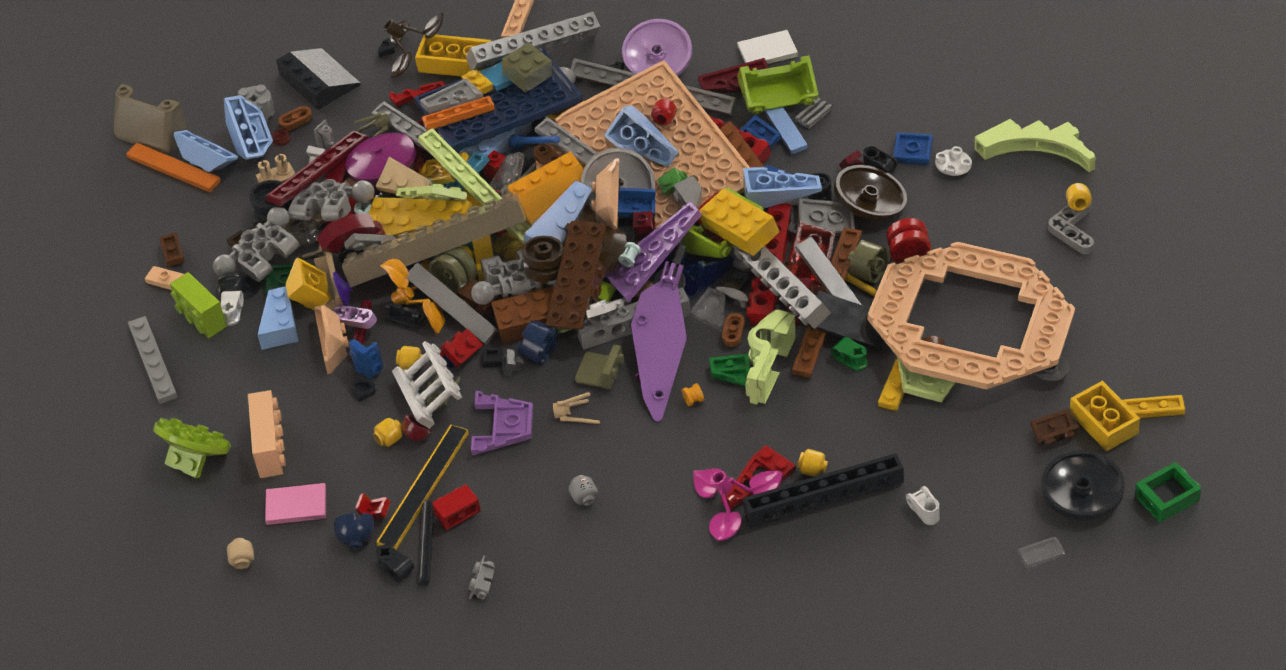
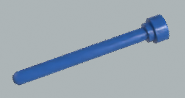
[508,134,560,149]

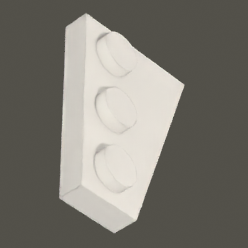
[586,297,632,318]

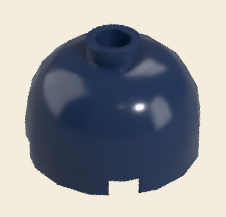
[334,513,374,548]

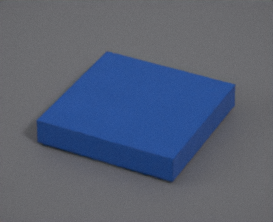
[893,132,933,165]

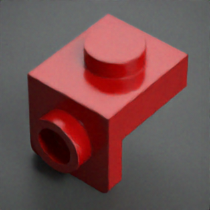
[355,494,391,520]

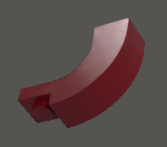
[317,213,386,254]

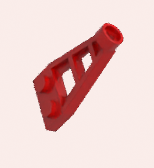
[721,445,796,510]

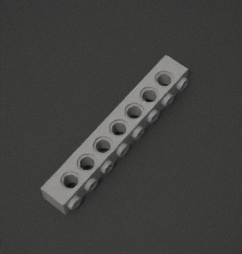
[466,12,601,70]
[730,243,831,329]

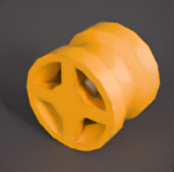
[682,383,704,407]

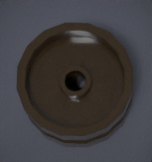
[522,235,564,283]

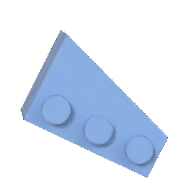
[258,286,299,350]

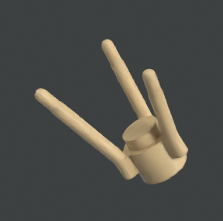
[553,392,600,424]

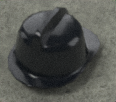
[216,271,260,299]

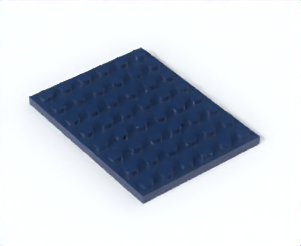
[414,48,584,151]

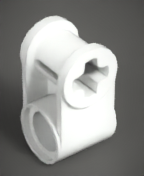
[221,291,244,326]
[906,486,940,525]

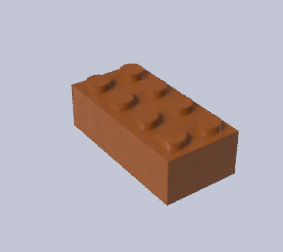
[491,286,555,344]

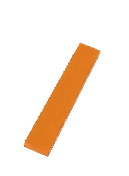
[126,143,221,192]

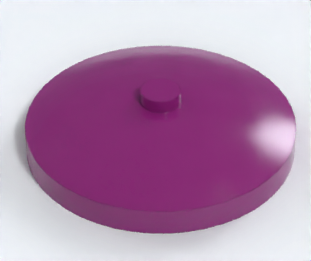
[346,133,416,185]

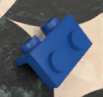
[618,188,656,218]
[348,339,384,379]

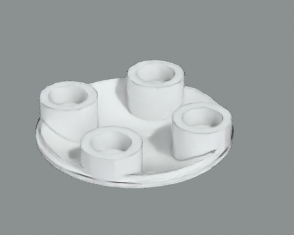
[935,146,972,176]

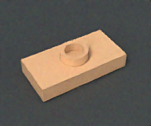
[145,266,184,290]

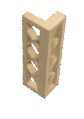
[314,252,343,310]

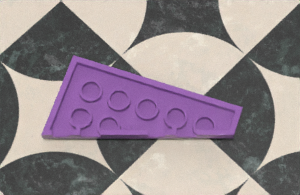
[605,201,702,303]

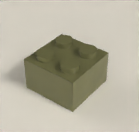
[502,42,552,93]

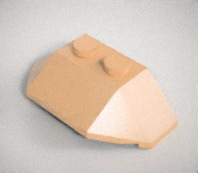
[591,159,619,229]
[314,305,349,374]

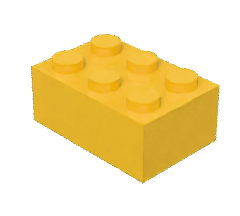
[1070,380,1140,452]

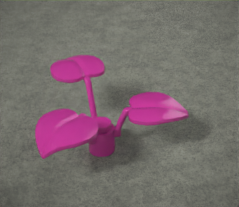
[693,468,783,541]

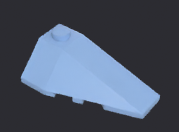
[743,167,822,208]

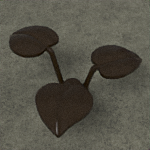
[383,12,444,78]

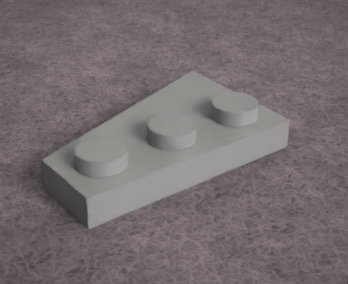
[420,79,483,113]

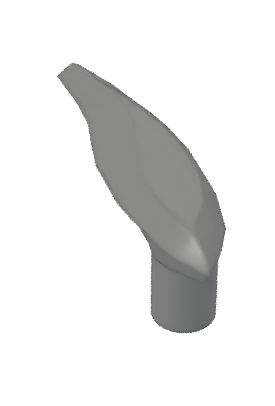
[716,287,748,309]

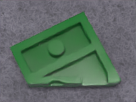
[709,353,750,386]

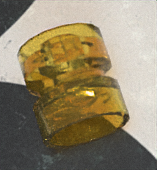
[494,233,524,262]

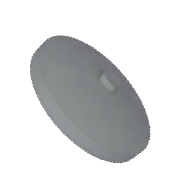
[581,148,655,219]

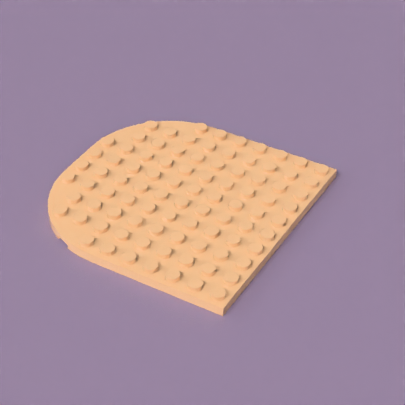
[536,60,750,243]

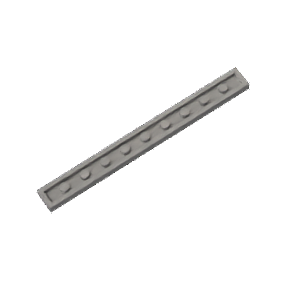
[570,58,737,116]

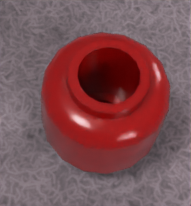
[651,99,677,126]

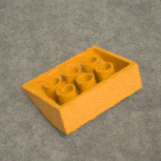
[507,151,589,226]

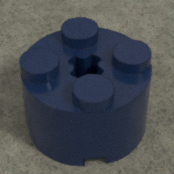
[518,320,558,365]

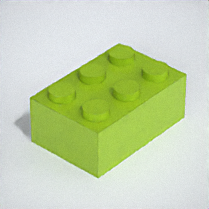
[170,272,227,338]

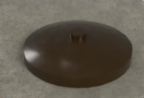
[834,165,907,221]

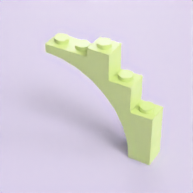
[975,119,1096,172]

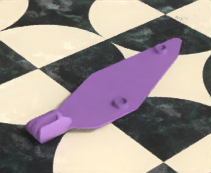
[631,261,687,422]

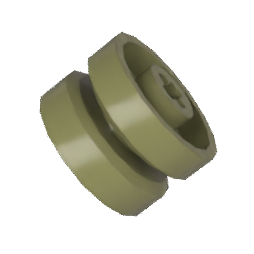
[428,247,477,294]

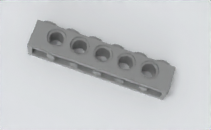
[576,287,691,350]

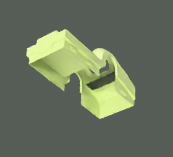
[745,309,796,404]

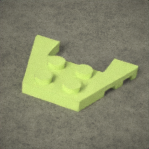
[396,184,467,201]
[897,357,956,403]

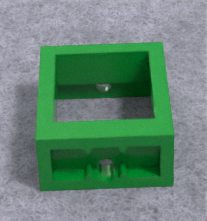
[1135,462,1201,523]

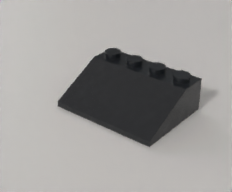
[276,48,361,110]

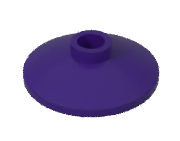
[333,272,353,306]

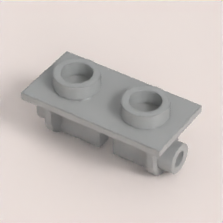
[314,120,334,150]
[468,555,495,599]

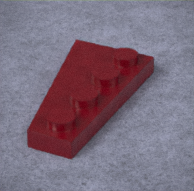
[698,58,769,93]

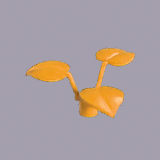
[381,259,445,334]

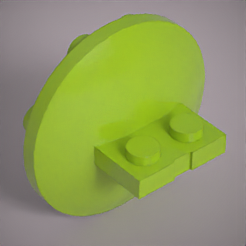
[153,418,231,478]

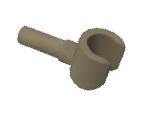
[303,244,326,259]

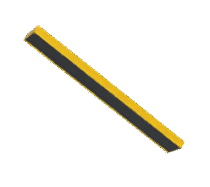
[377,425,469,550]

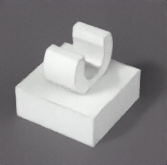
[306,146,326,163]

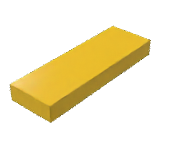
[1122,395,1185,418]

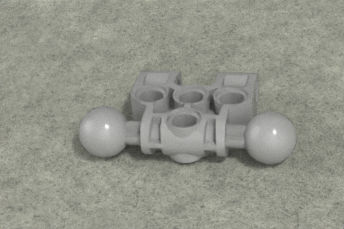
[288,179,375,221]
[213,207,300,283]
[471,250,557,305]

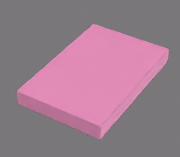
[265,483,326,525]

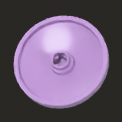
[622,19,692,77]

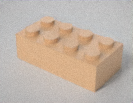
[248,390,286,478]

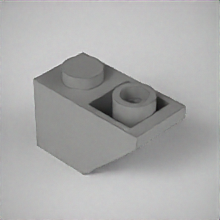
[673,176,703,208]

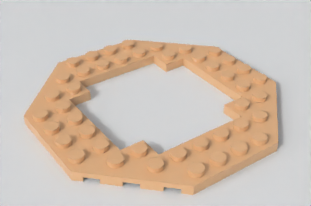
[867,242,1075,390]

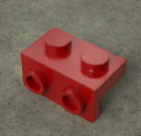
[440,328,483,367]

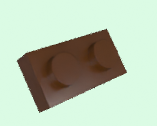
[159,232,185,267]

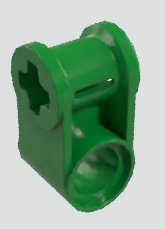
[831,337,868,371]

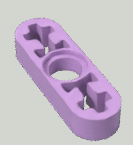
[332,305,377,329]

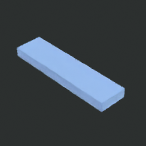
[763,107,808,155]

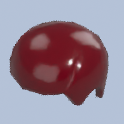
[402,415,432,441]

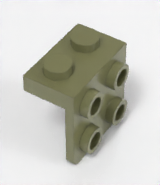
[575,344,624,389]

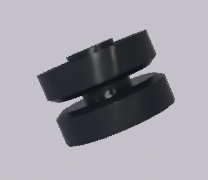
[249,180,292,224]

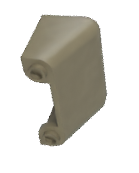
[114,84,188,154]

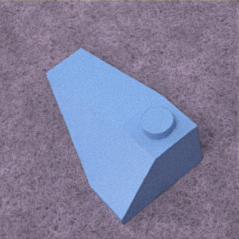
[604,105,679,167]

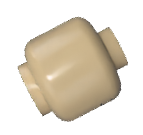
[227,538,254,569]

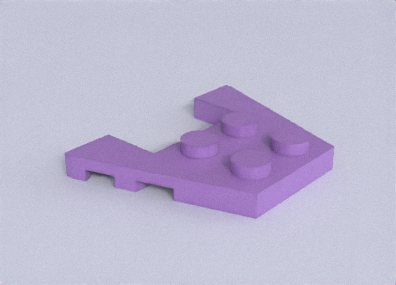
[471,391,533,455]

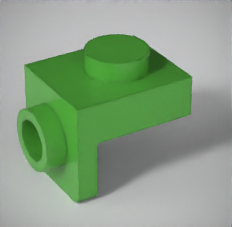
[657,167,688,196]

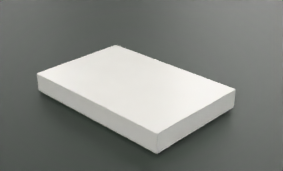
[737,30,798,64]

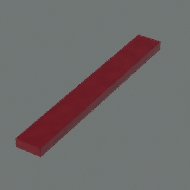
[266,130,368,206]

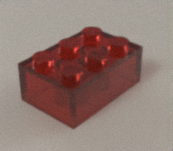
[787,221,836,287]

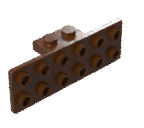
[546,221,607,330]

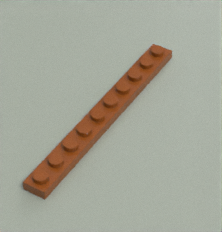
[792,227,862,378]

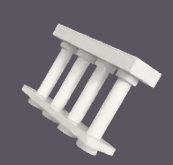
[392,341,462,429]

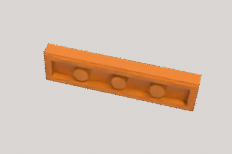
[422,96,495,131]

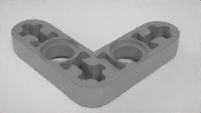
[1048,204,1094,254]

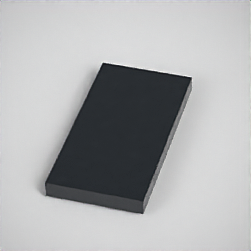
[807,291,884,351]

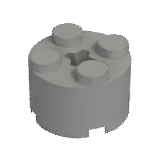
[237,85,275,122]

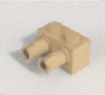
[256,154,295,184]

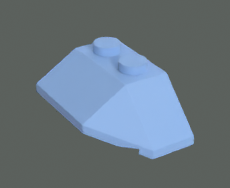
[224,95,273,160]
[173,130,238,172]

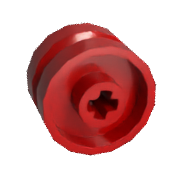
[886,218,931,264]

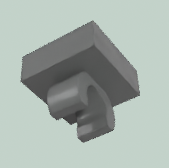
[503,349,524,377]

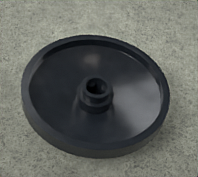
[1041,450,1125,520]

